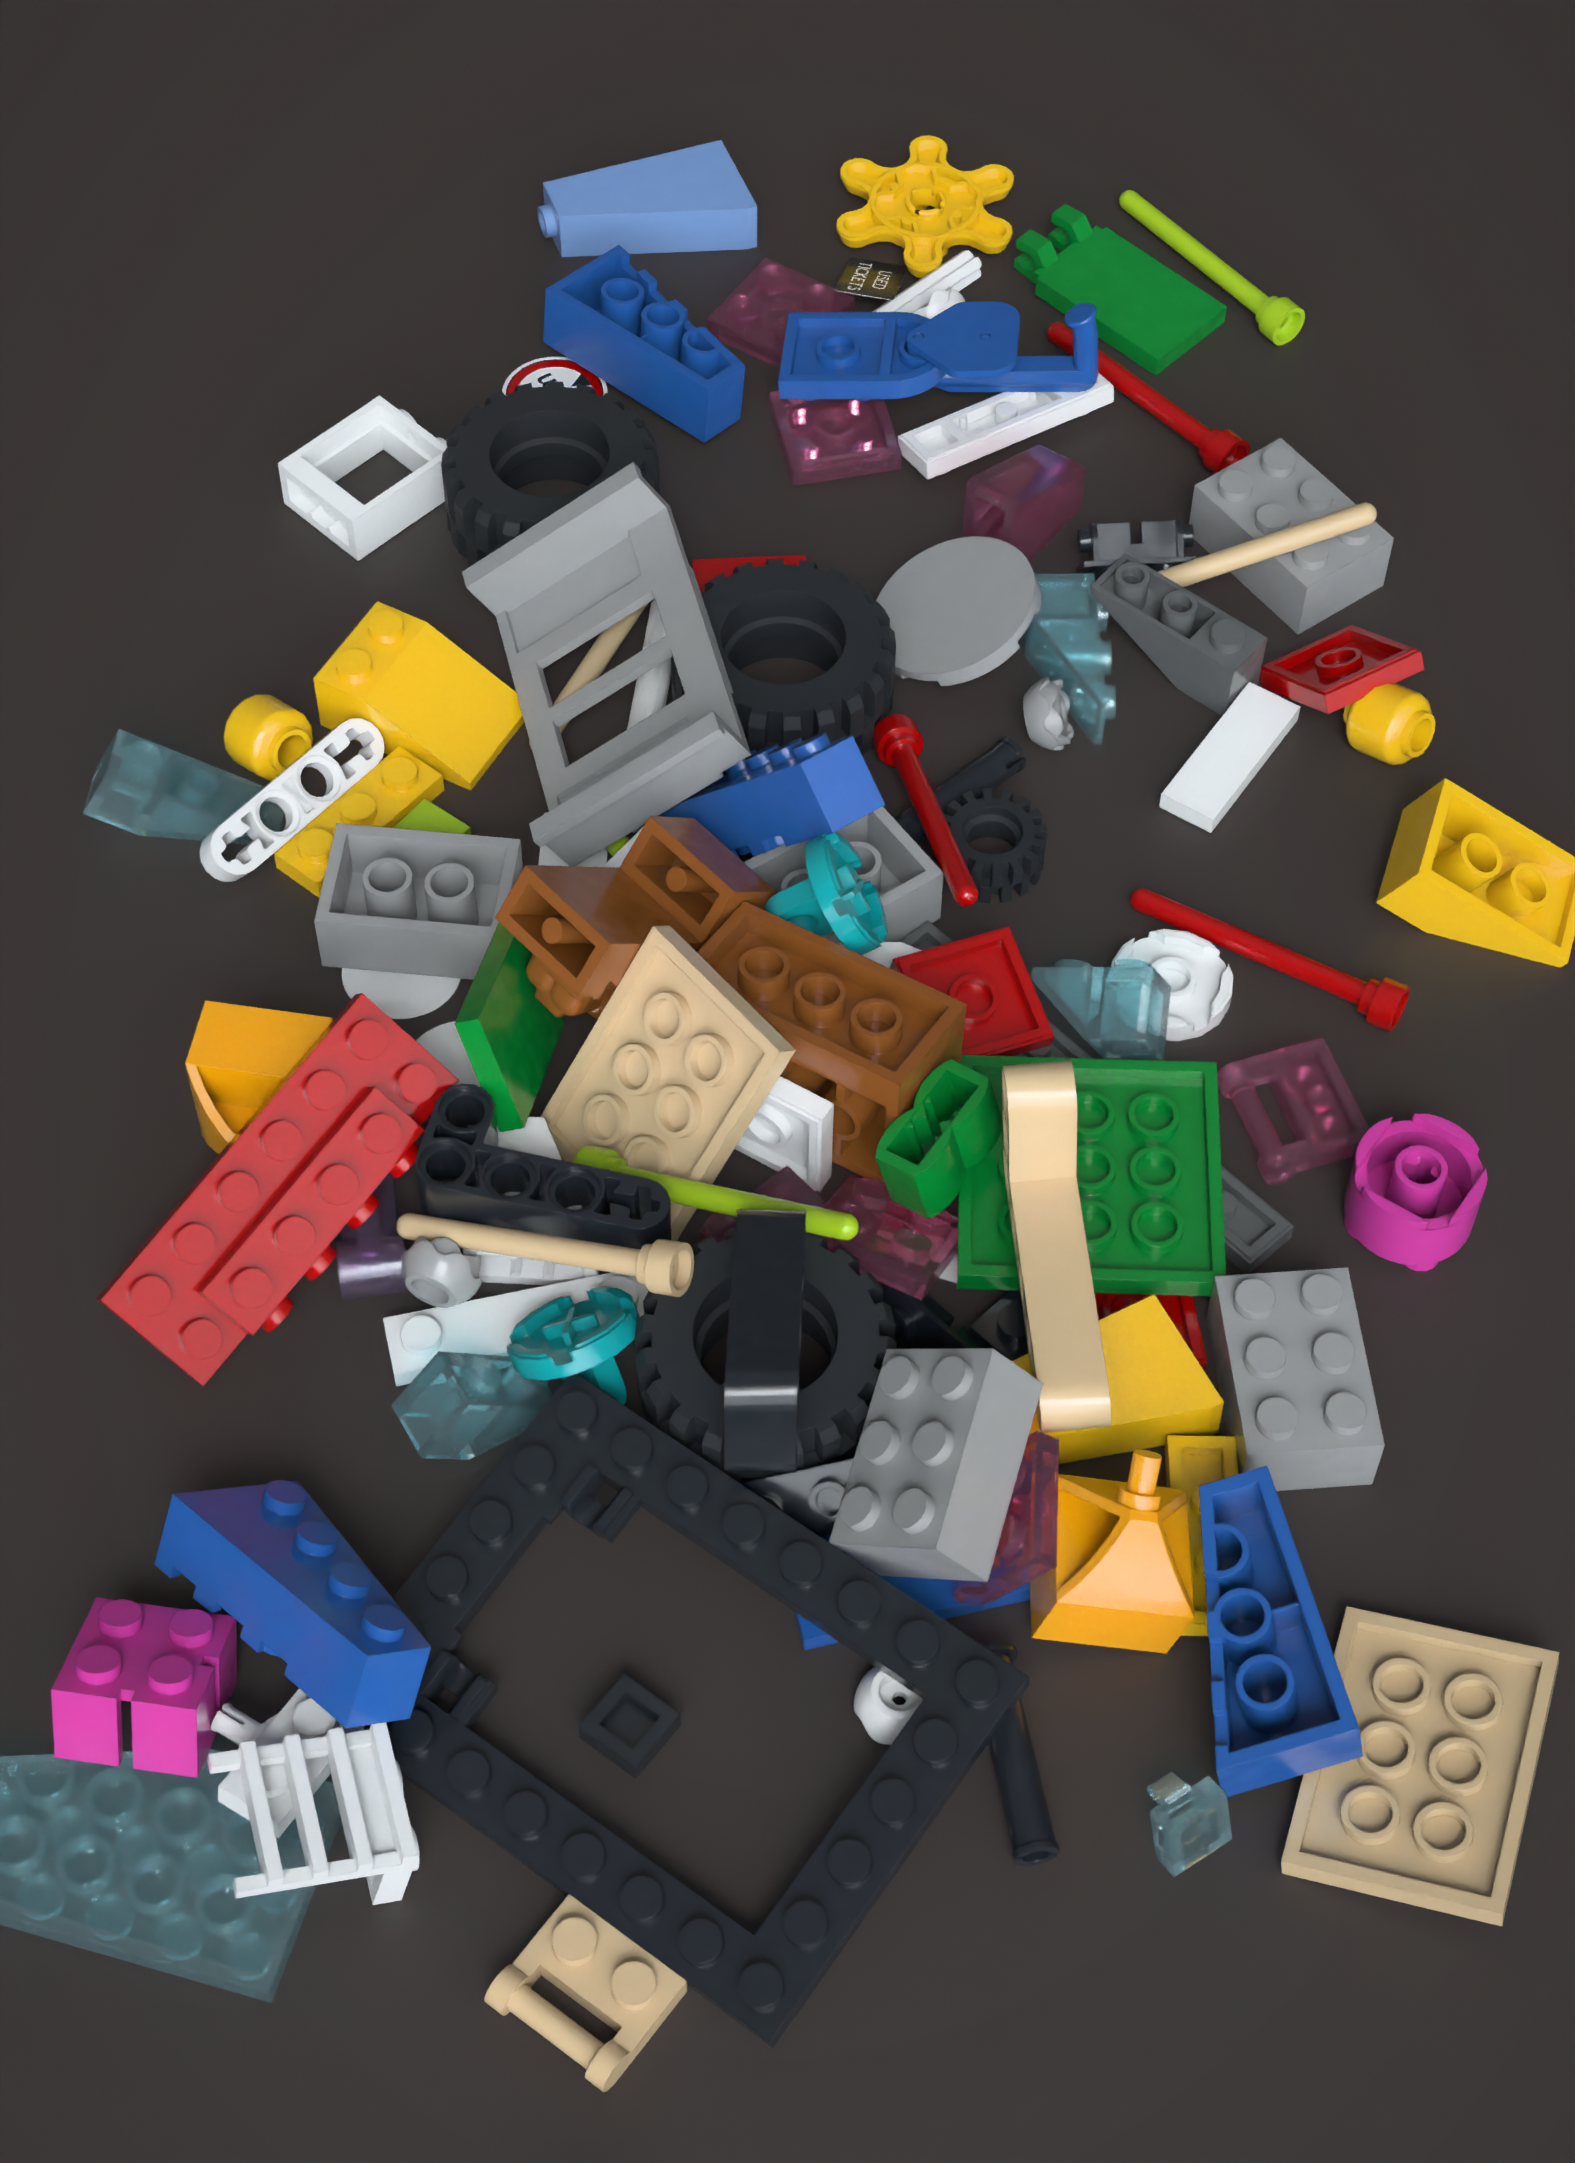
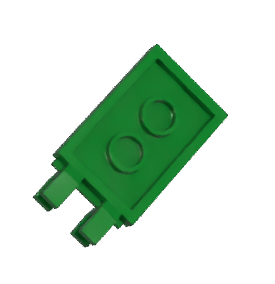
[1013,203,1227,376]
[454,923,564,1132]

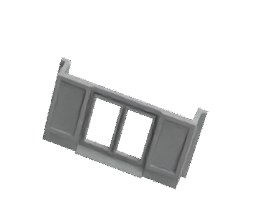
[462,462,751,866]

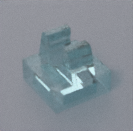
[1147,1772,1232,1877]

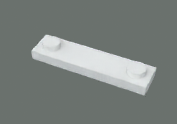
[898,373,1114,480]
[383,1273,649,1386]

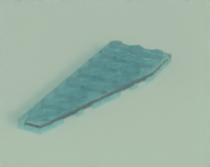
[0,1748,341,2003]

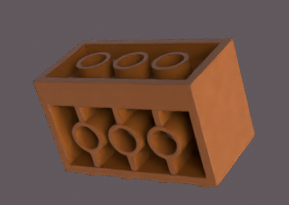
[697,901,967,1188]

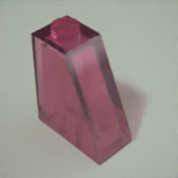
[963,444,1086,563]

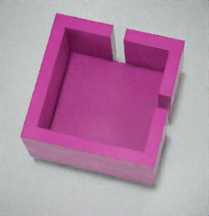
[51,1597,237,1778]

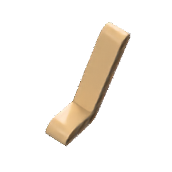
[1002,1060,1111,1433]

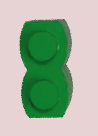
[875,1059,1003,1219]

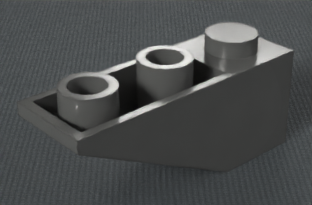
[1090,553,1268,716]

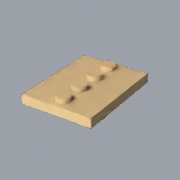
[540,925,796,1241]
[1281,1606,1559,1927]

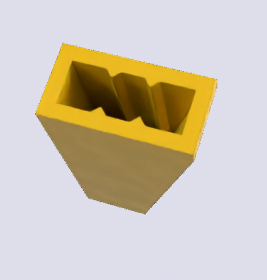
[1012,1294,1224,1468]

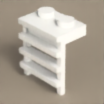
[207,1722,420,1905]

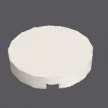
[1108,929,1233,1041]

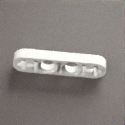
[199,718,385,882]

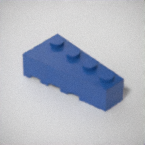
[543,245,745,443]
[661,732,885,858]
[1199,1466,1363,1799]
[154,1480,431,1728]

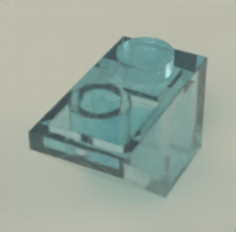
[1031,959,1171,1059]
[391,1351,553,1460]

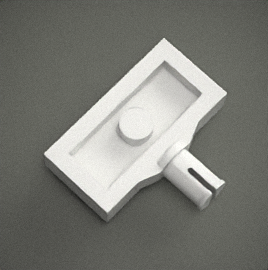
[211,1688,365,1838]

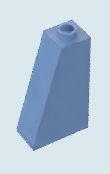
[537,140,757,257]

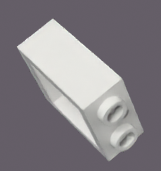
[278,395,447,561]

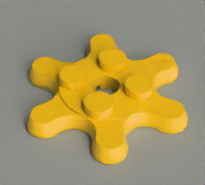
[836,135,1014,278]

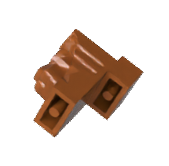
[495,816,777,1019]

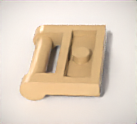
[484,1894,687,2092]

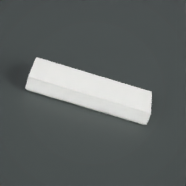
[1159,682,1301,833]

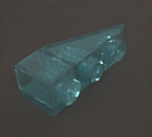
[1023,573,1116,744]
[83,729,284,845]

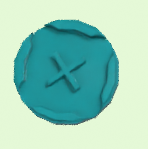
[764,832,888,955]
[507,1287,640,1405]

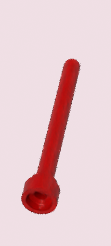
[1047,322,1250,474]
[873,714,978,907]
[1130,888,1411,1032]

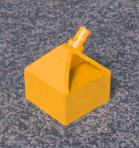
[185,1000,333,1154]
[1027,1449,1194,1654]

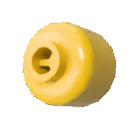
[1343,683,1436,765]
[223,694,313,781]

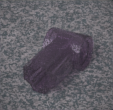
[336,1175,409,1300]

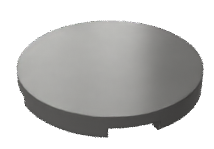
[876,536,1041,686]

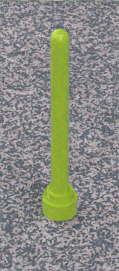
[1119,190,1305,346]
[573,1145,859,1240]

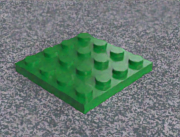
[957,1055,1226,1296]

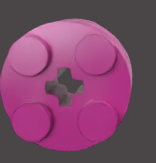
[1343,1114,1488,1271]

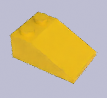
[313,601,524,791]
[1376,778,1575,968]

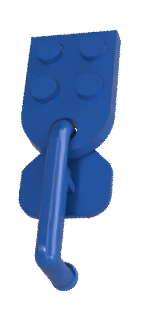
[778,301,1098,401]

